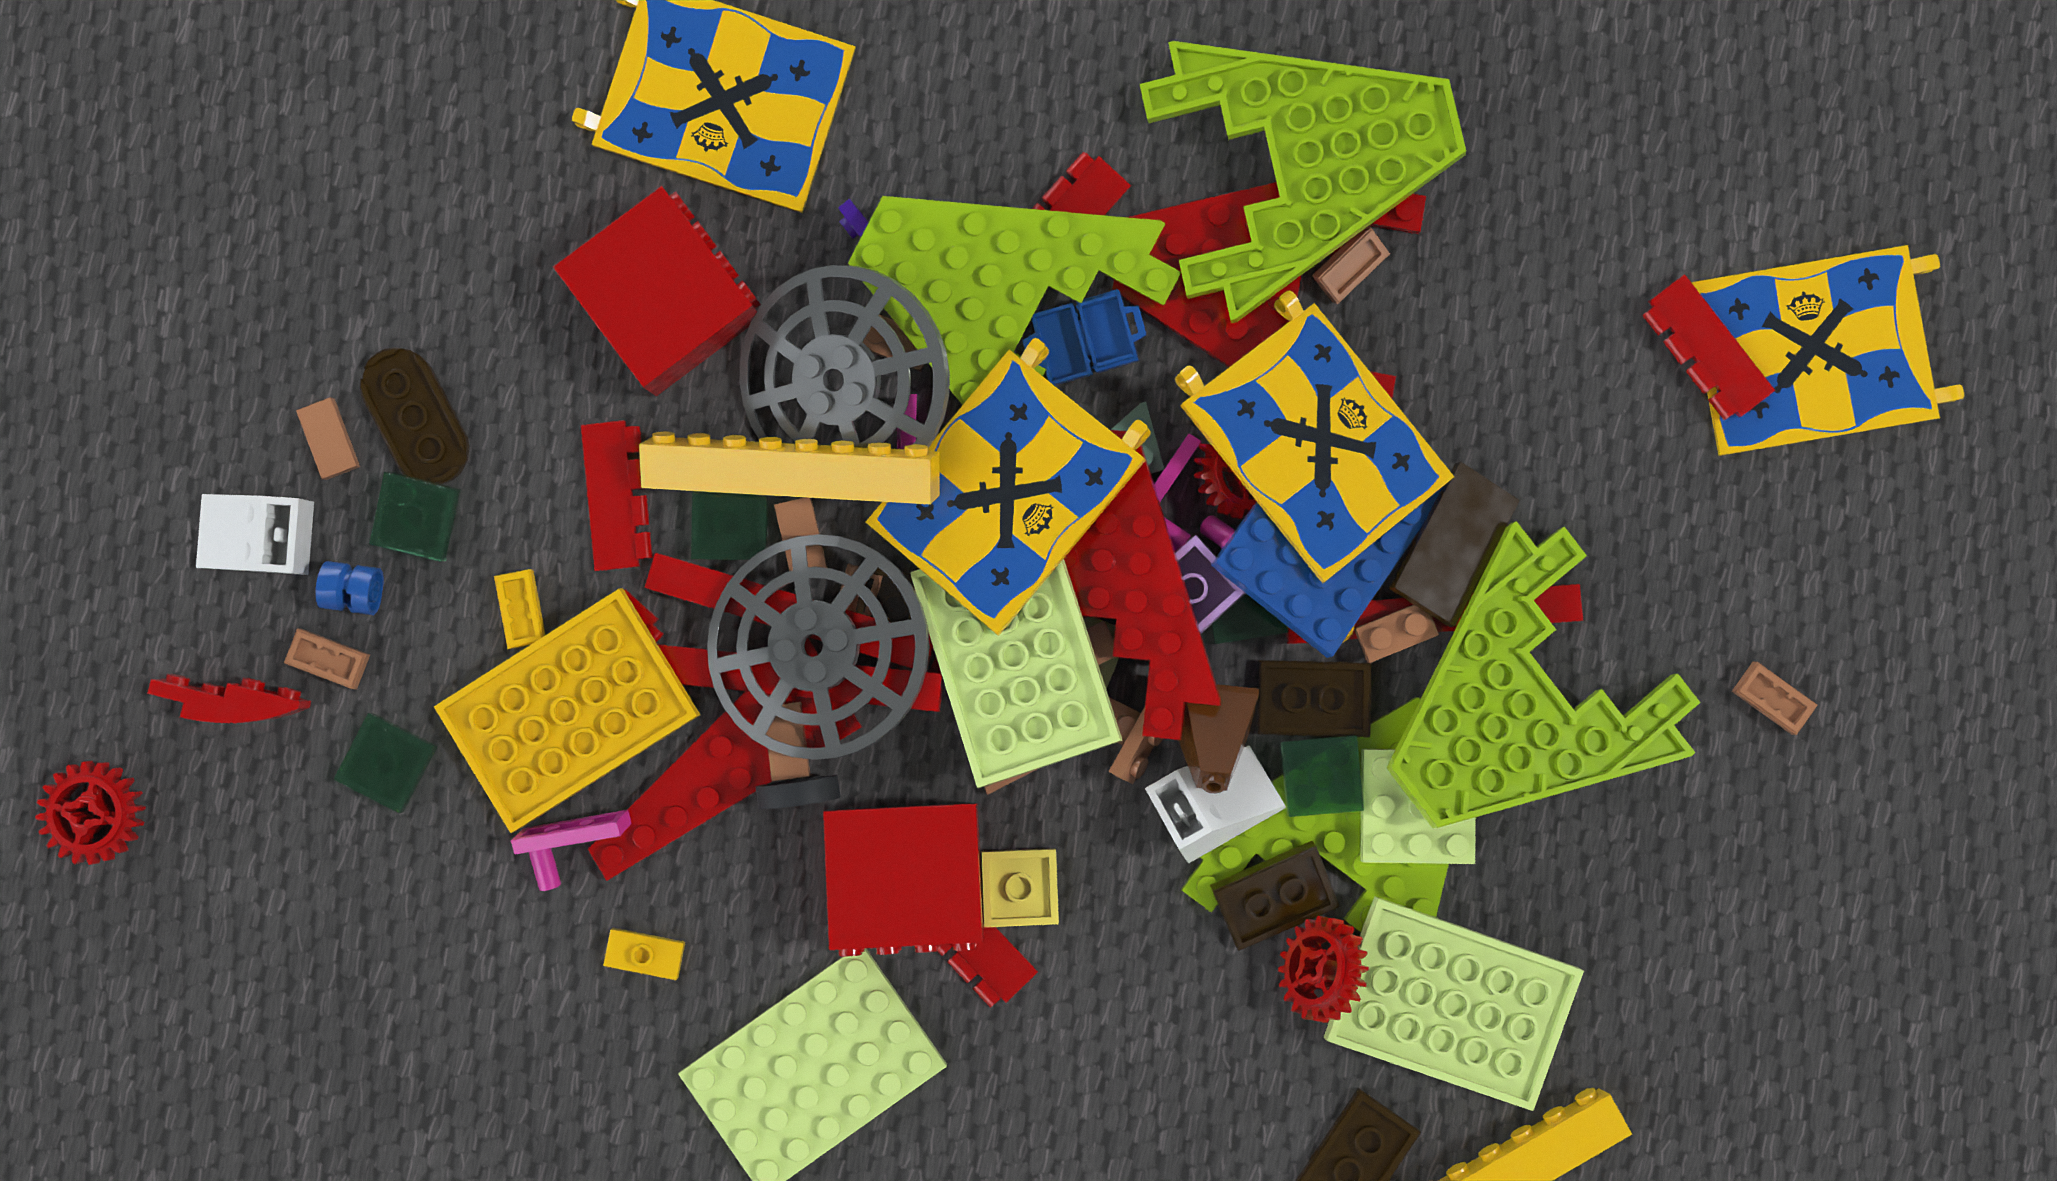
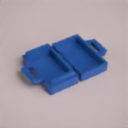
[1022,289,1147,386]

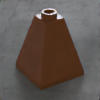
[1178,684,1259,794]

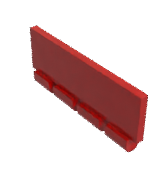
[1032,152,1131,216]
[1642,274,1776,420]
[581,420,653,571]
[937,916,1038,1008]

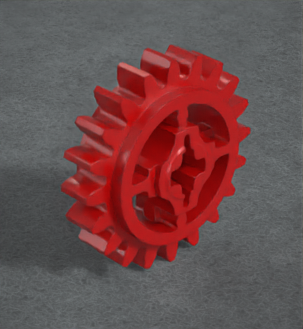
[1194,443,1256,519]
[35,761,146,865]
[1278,916,1369,1023]

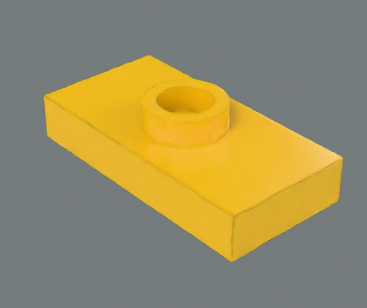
[494,569,546,649]
[603,928,685,980]

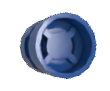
[316,561,384,615]

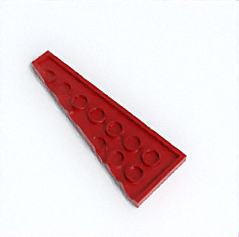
[588,638,862,881]

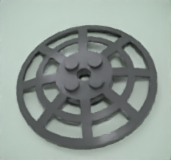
[740,265,950,448]
[707,534,930,760]

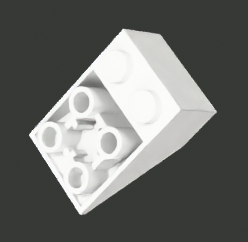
[196,494,314,575]
[1145,746,1286,863]

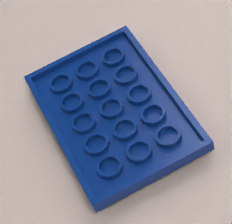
[1211,488,1442,658]

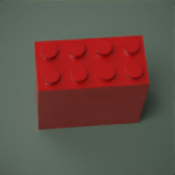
[553,186,761,396]
[823,803,984,957]

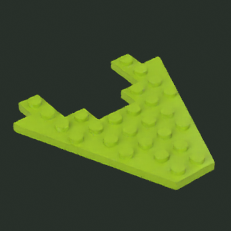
[1140,41,1466,323]
[848,196,1181,405]
[1386,521,1700,828]
[1181,697,1449,932]

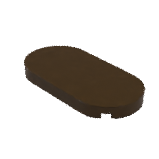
[360,347,470,486]

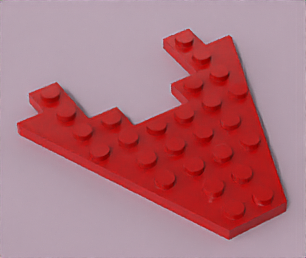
[1112,182,1426,398]
[929,430,1221,740]

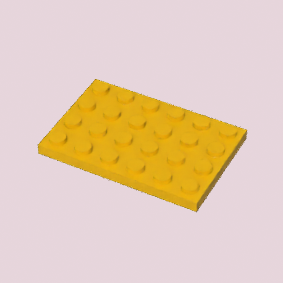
[434,588,700,833]

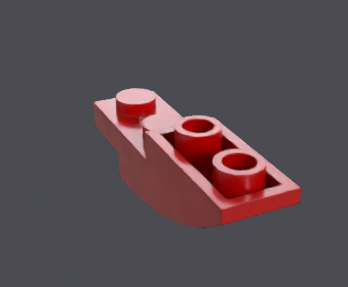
[147,673,311,723]

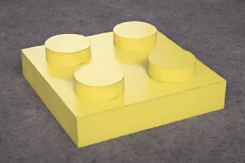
[981,848,1059,927]

